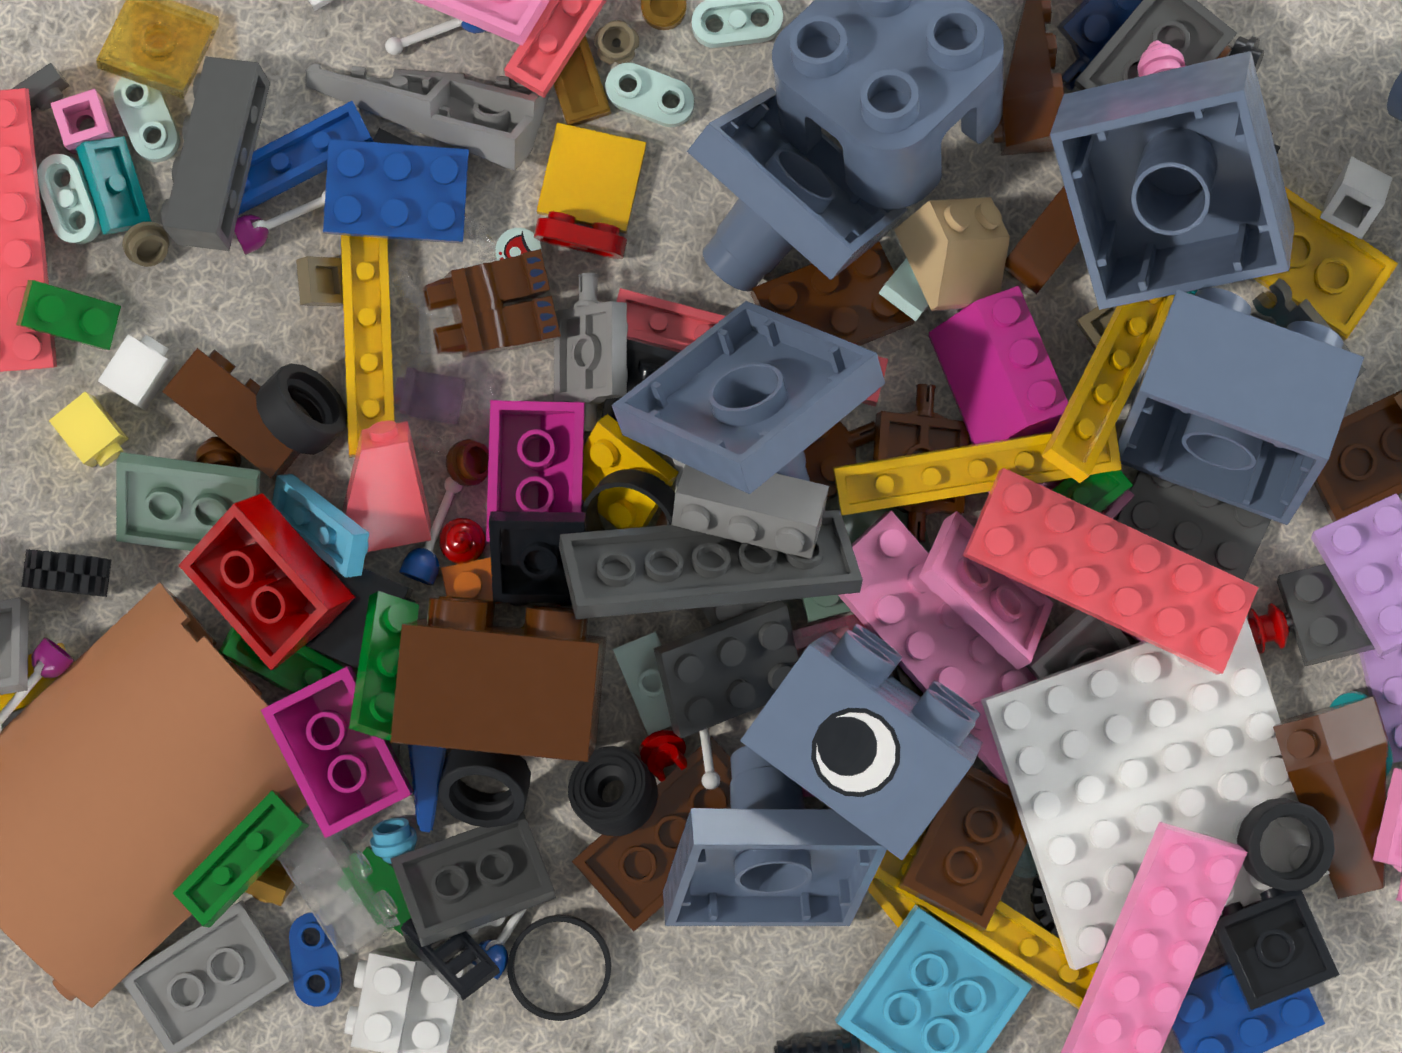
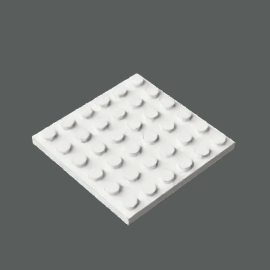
[981,617,1330,970]

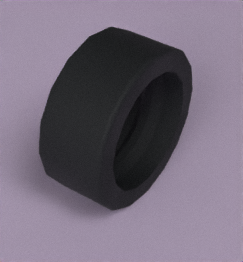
[256,363,348,455]
[438,749,531,828]
[1237,798,1335,892]

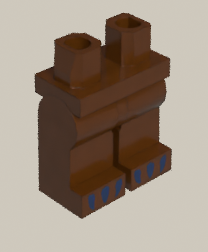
[423,249,561,358]

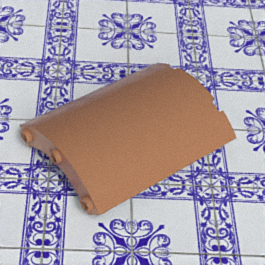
[0,582,308,1008]

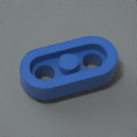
[289,912,343,1007]

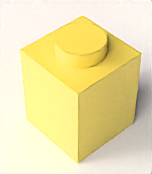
[49,392,129,468]

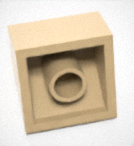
[894,197,1010,311]

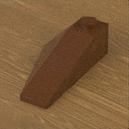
[991,0,1064,156]

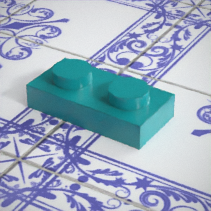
[76,136,152,235]

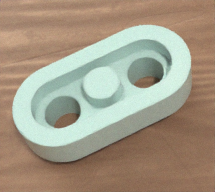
[692,0,783,48]
[605,63,694,127]
[114,72,180,162]
[37,154,101,244]

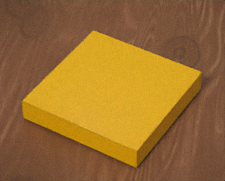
[536,123,647,234]

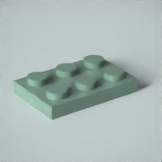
[116,452,260,551]

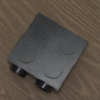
[489,511,586,606]
[1213,888,1340,1012]

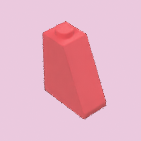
[342,421,431,552]

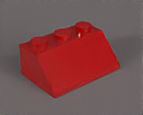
[178,493,355,670]

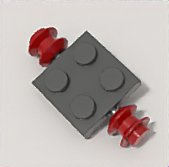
[1247,564,1375,667]

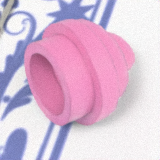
[1137,40,1186,77]

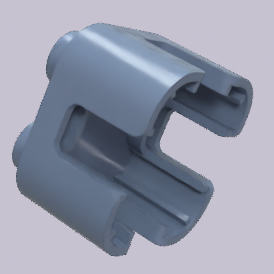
[772,0,1004,209]

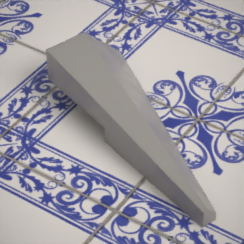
[306,63,552,171]

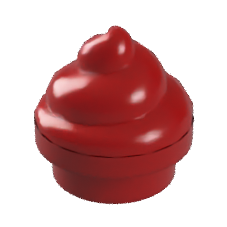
[439,518,486,564]

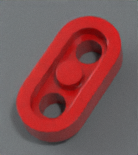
[534,211,627,259]

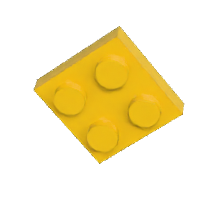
[582,414,679,529]

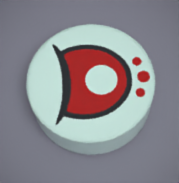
[496,228,542,260]

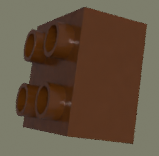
[390,596,607,762]

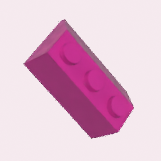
[928,286,1068,444]
[486,400,585,543]
[261,666,414,838]

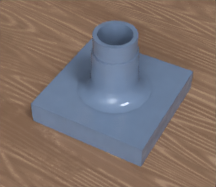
[687,88,908,292]
[612,301,885,494]
[663,746,887,926]

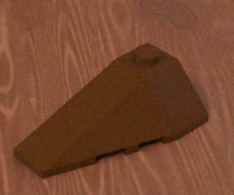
[1273,695,1389,899]

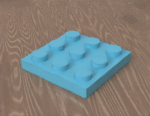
[835,904,1033,1053]

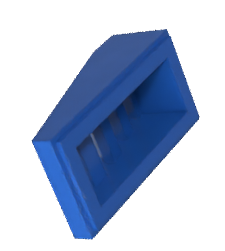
[408,744,446,833]

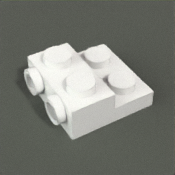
[344,950,465,1053]

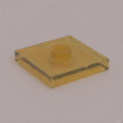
[96,0,219,99]

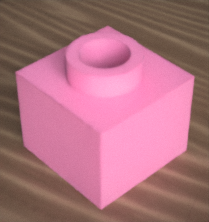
[50,89,115,154]

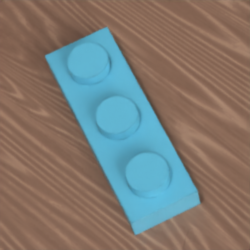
[272,474,369,578]

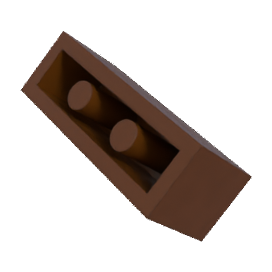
[162,348,300,481]

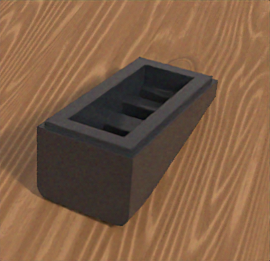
[401,918,500,1001]

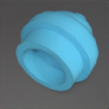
[370,818,418,864]

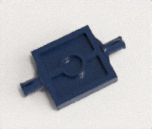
[1057,0,1143,91]

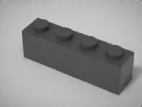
[161,56,271,251]

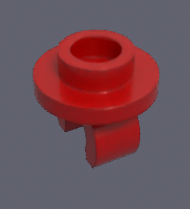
[639,730,687,782]

